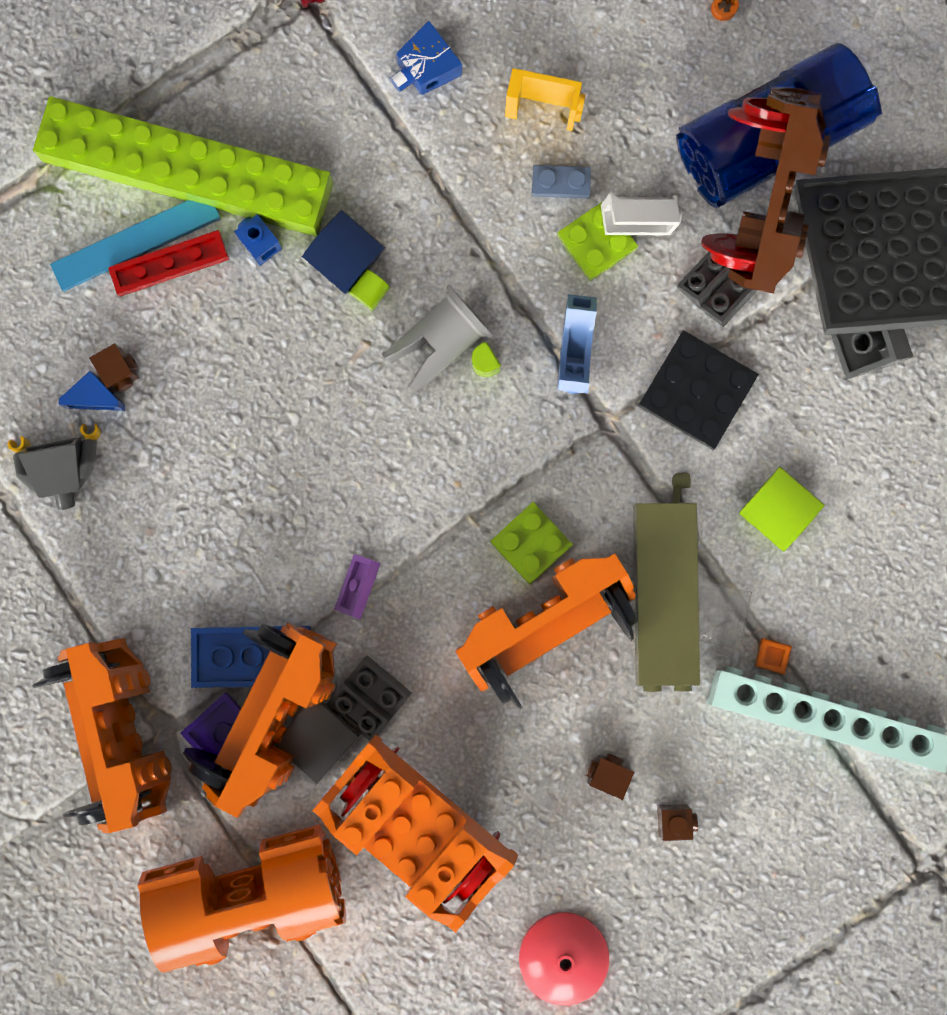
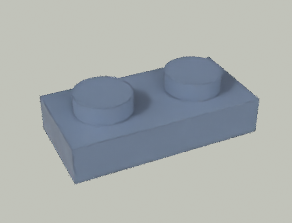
[532,165,591,199]

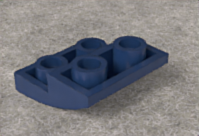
[301,210,386,294]

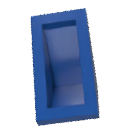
[58,371,125,411]

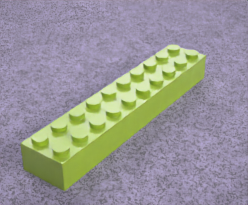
[32,96,333,237]

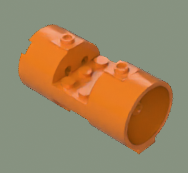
[137,824,346,973]

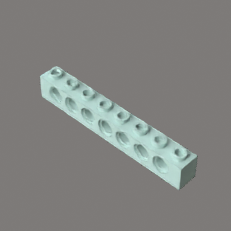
[707,666,947,773]

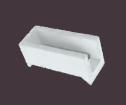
[601,192,682,235]

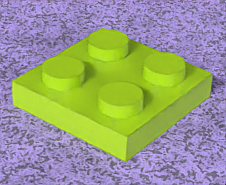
[557,201,638,281]
[490,502,573,585]

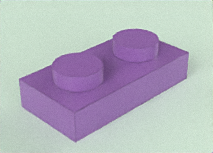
[334,554,381,619]

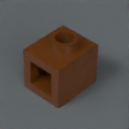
[89,343,139,393]
[585,753,635,800]
[657,804,698,841]

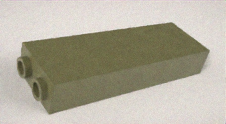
[633,503,700,692]

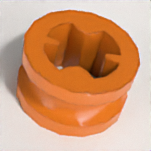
[711,0,739,21]

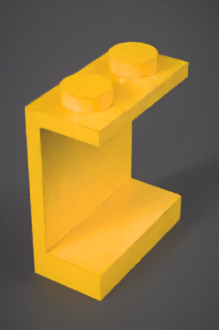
[505,68,586,131]

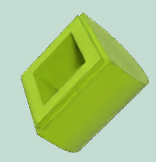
[349,269,390,311]
[472,342,501,378]

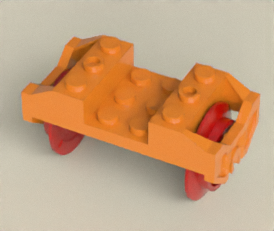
[312,734,518,933]

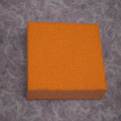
[754,638,792,675]

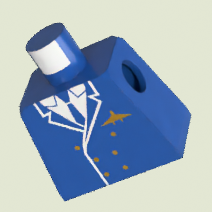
[390,21,462,95]

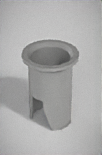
[381,285,493,395]

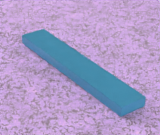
[50,200,221,292]

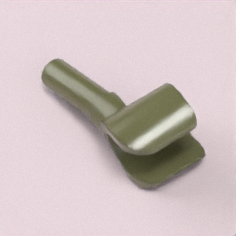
[672,472,691,503]

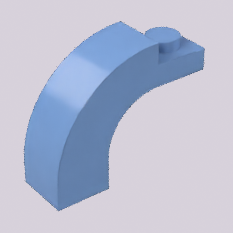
[557,294,597,394]

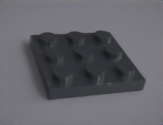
[638,330,759,450]

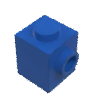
[234,214,283,266]

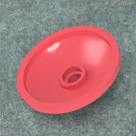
[519,912,609,1005]

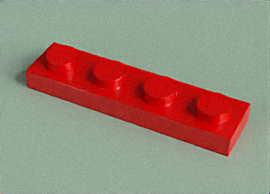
[108,230,230,297]

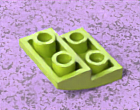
[739,466,825,552]

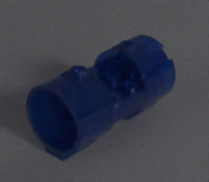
[676,43,882,208]

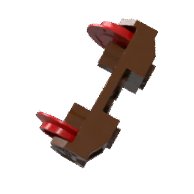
[701,87,831,294]

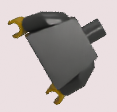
[8,423,101,510]

